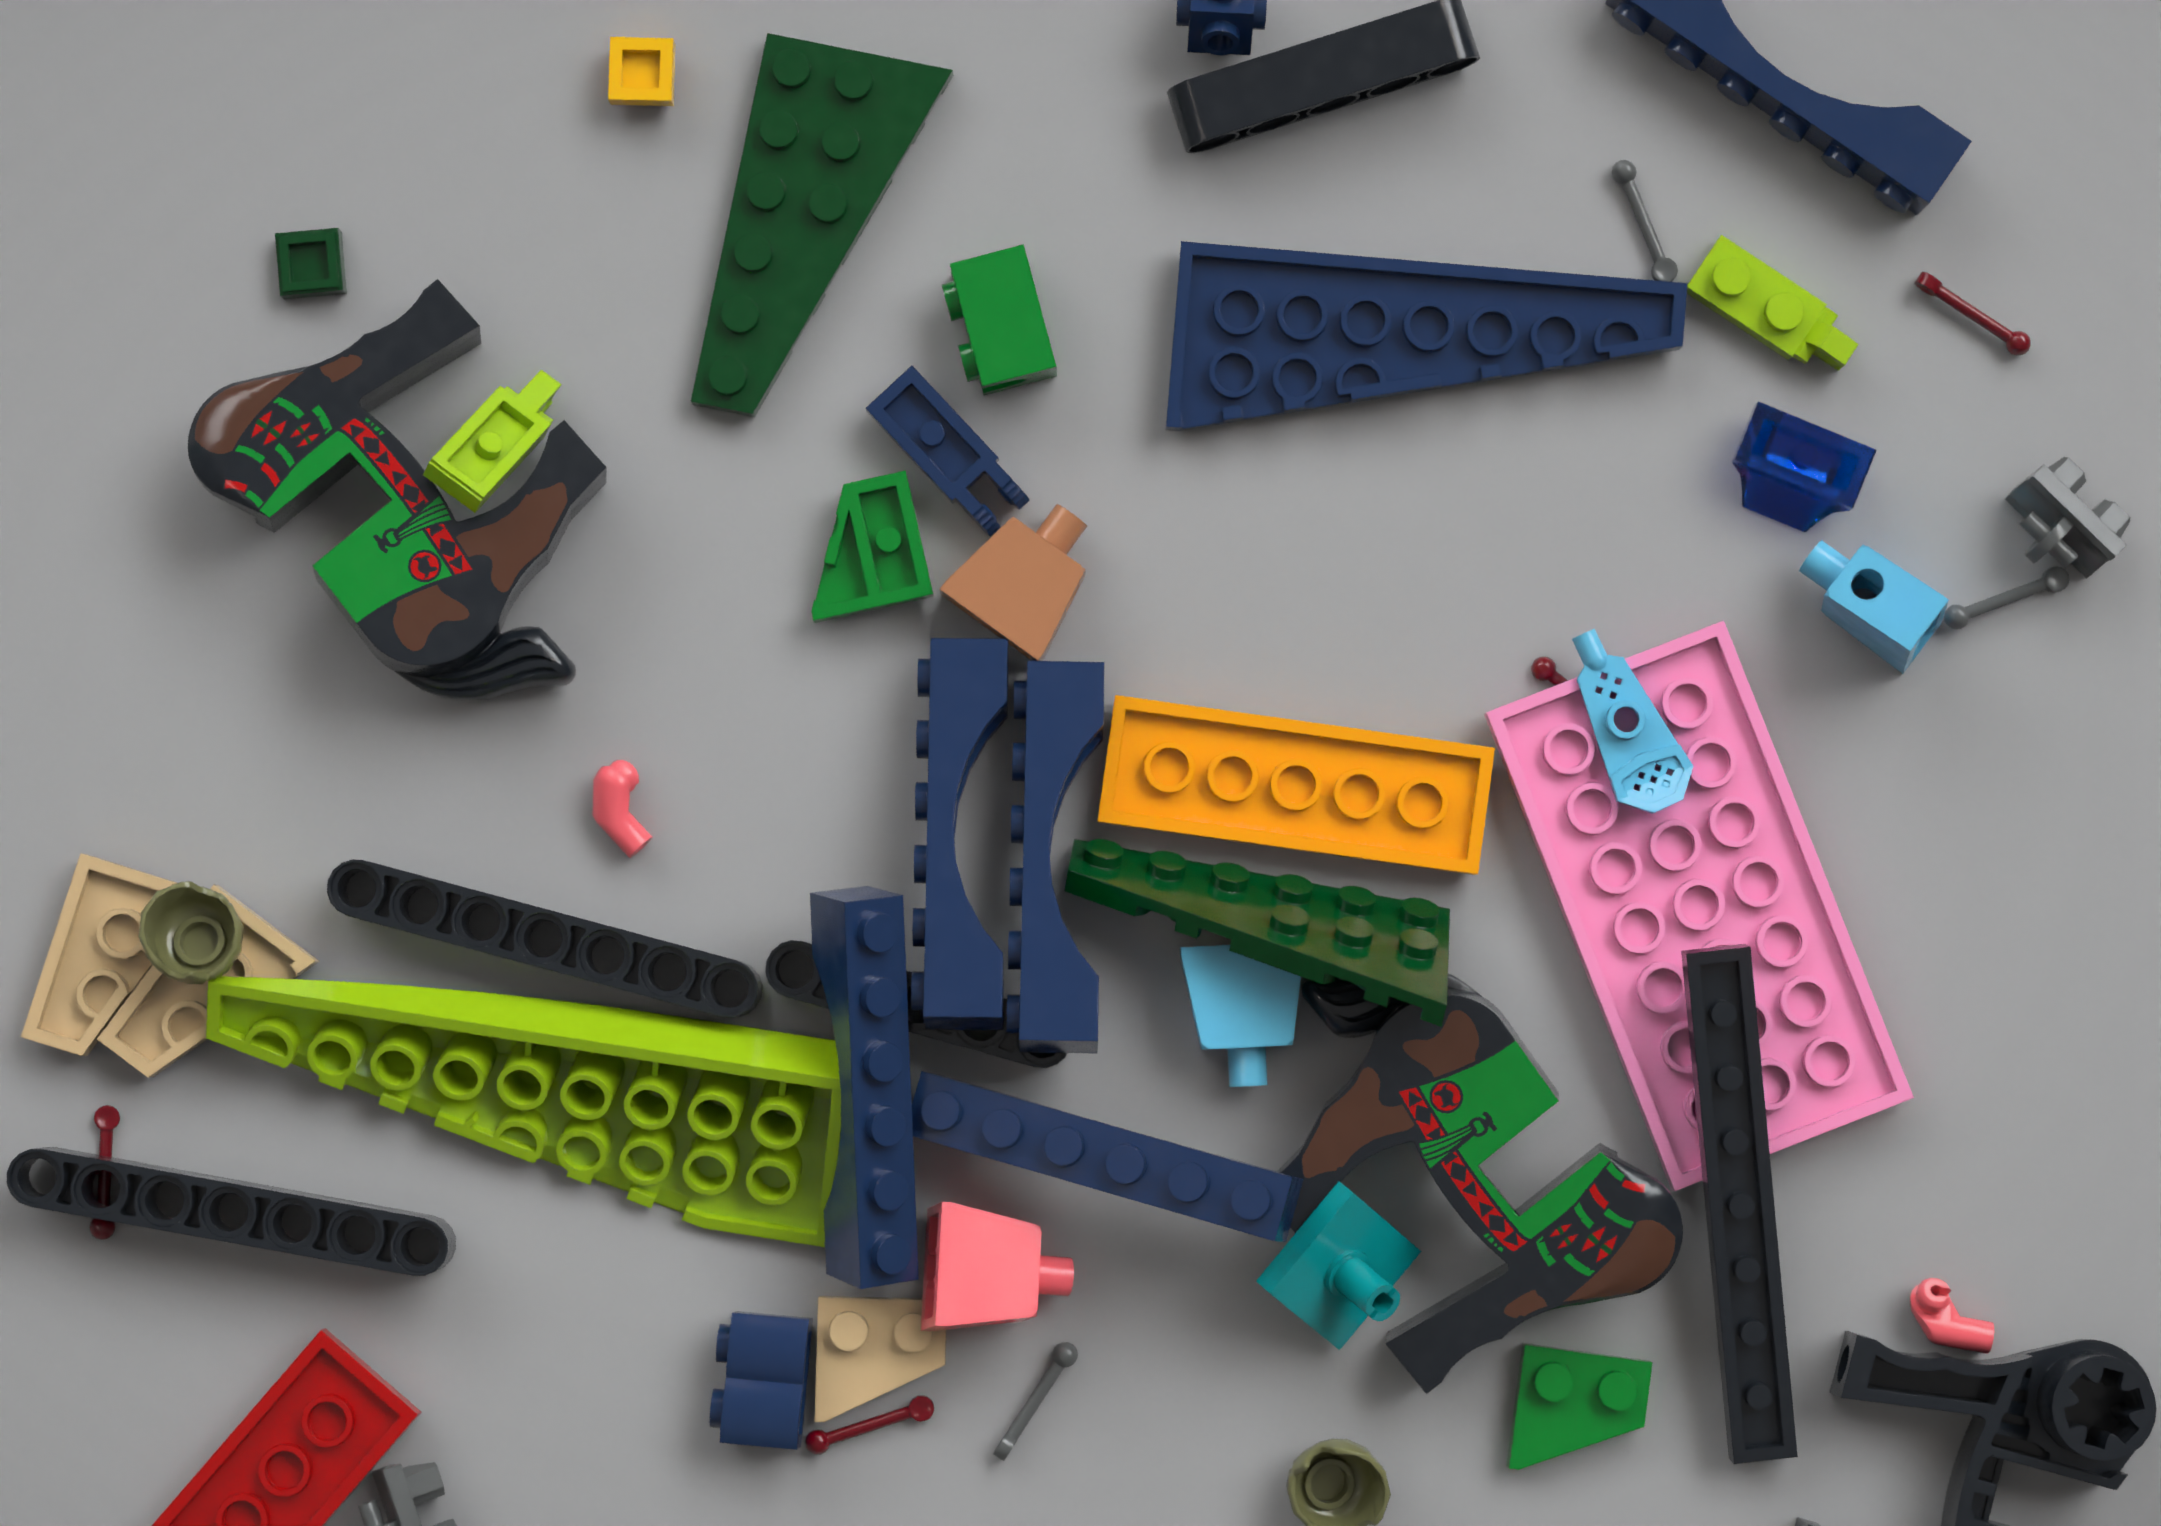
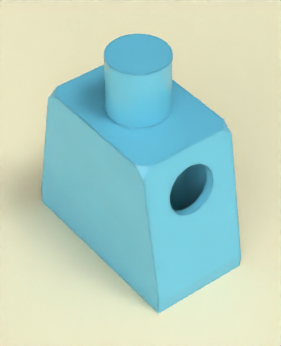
[1799,540,1949,674]
[1179,945,1301,1087]

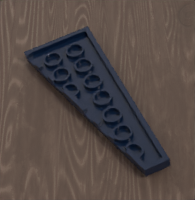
[1165,241,1688,431]

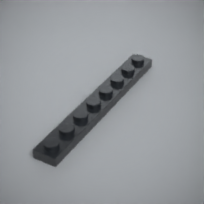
[1681,944,1798,1464]

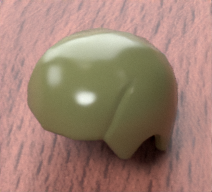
[138,881,244,984]
[1286,1438,1391,1526]

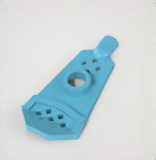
[1572,629,1694,814]

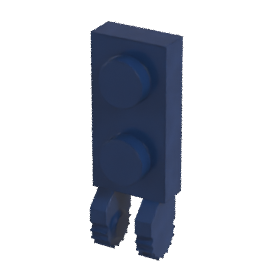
[865,365,1030,537]

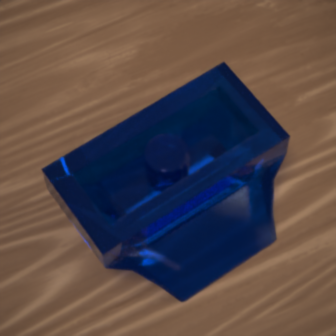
[1732,401,1877,532]

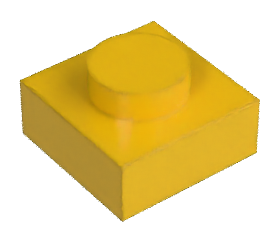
[608,37,676,106]

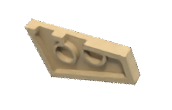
[21,853,178,1056]
[97,884,320,1078]

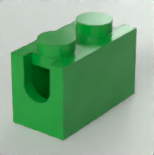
[941,244,1057,396]

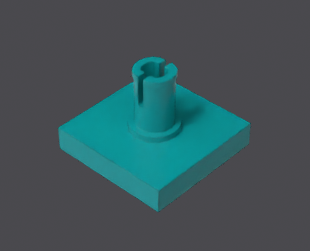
[1256,1181,1422,1350]

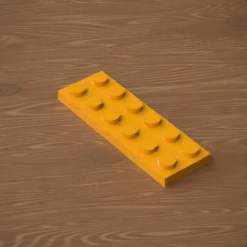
[1097,695,1495,875]

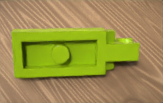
[1687,235,1859,371]
[423,370,562,513]

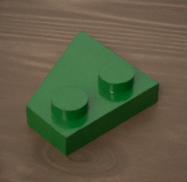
[811,470,934,623]
[1506,1343,1653,1470]

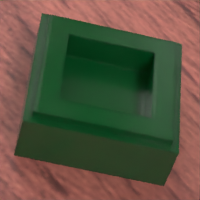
[275,228,347,300]

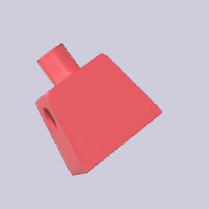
[921,1202,1074,1331]

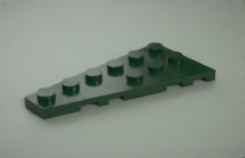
[691,33,954,418]
[1064,839,1450,1027]

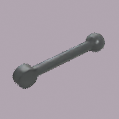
[1612,160,1678,282]
[1944,566,2070,630]
[993,1342,1078,1461]

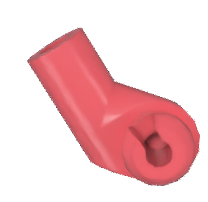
[592,760,653,858]

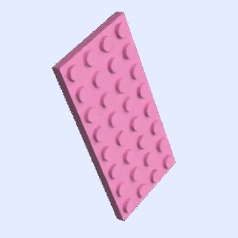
[1484,621,1914,1191]

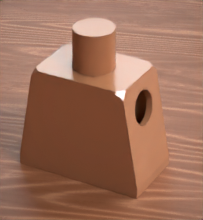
[940,504,1087,661]

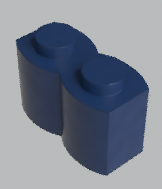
[709,1311,813,1450]

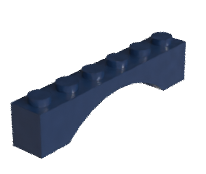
[1605,0,1972,215]
[911,638,1008,1030]
[1007,661,1104,1054]
[810,886,919,1289]
[912,1071,1304,1242]

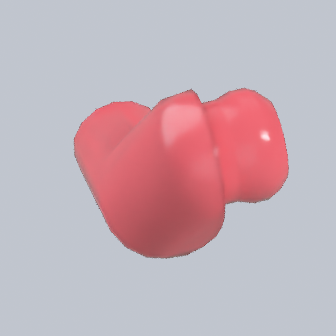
[1910,1278,1994,1354]

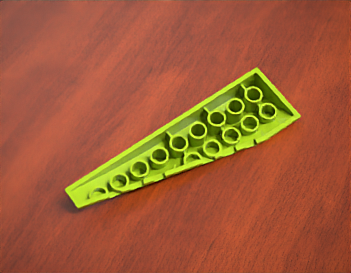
[206,976,841,1247]

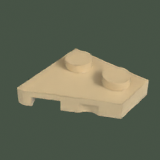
[814,1296,946,1422]

